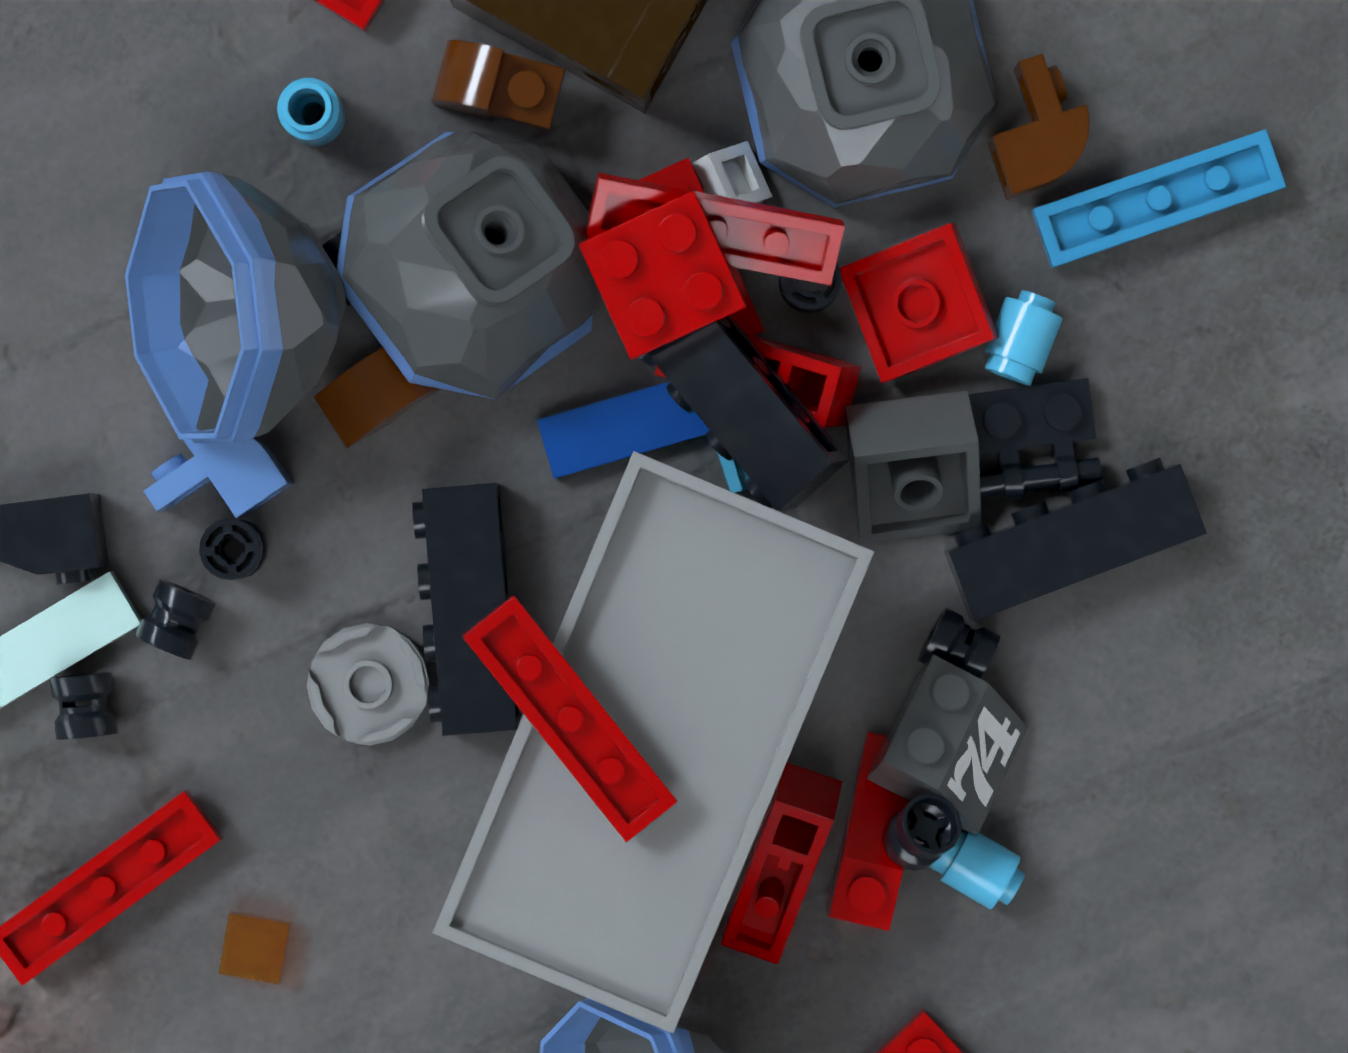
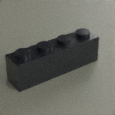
[639,316,850,511]
[944,457,1207,621]
[412,483,519,736]

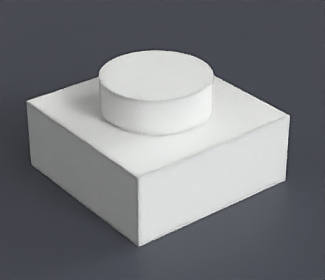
[693,141,773,204]

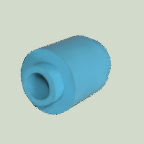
[277,78,345,146]
[984,290,1063,386]
[929,829,1025,910]

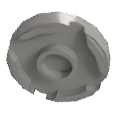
[307,623,431,746]

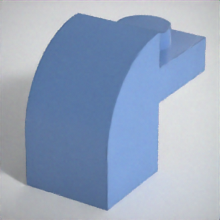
[143,437,294,518]

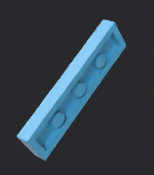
[1031,129,1286,269]

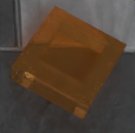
[218,911,292,984]

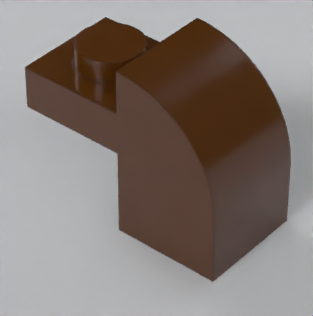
[431,40,566,131]
[987,53,1089,200]
[314,347,441,448]

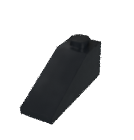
[0,493,109,585]

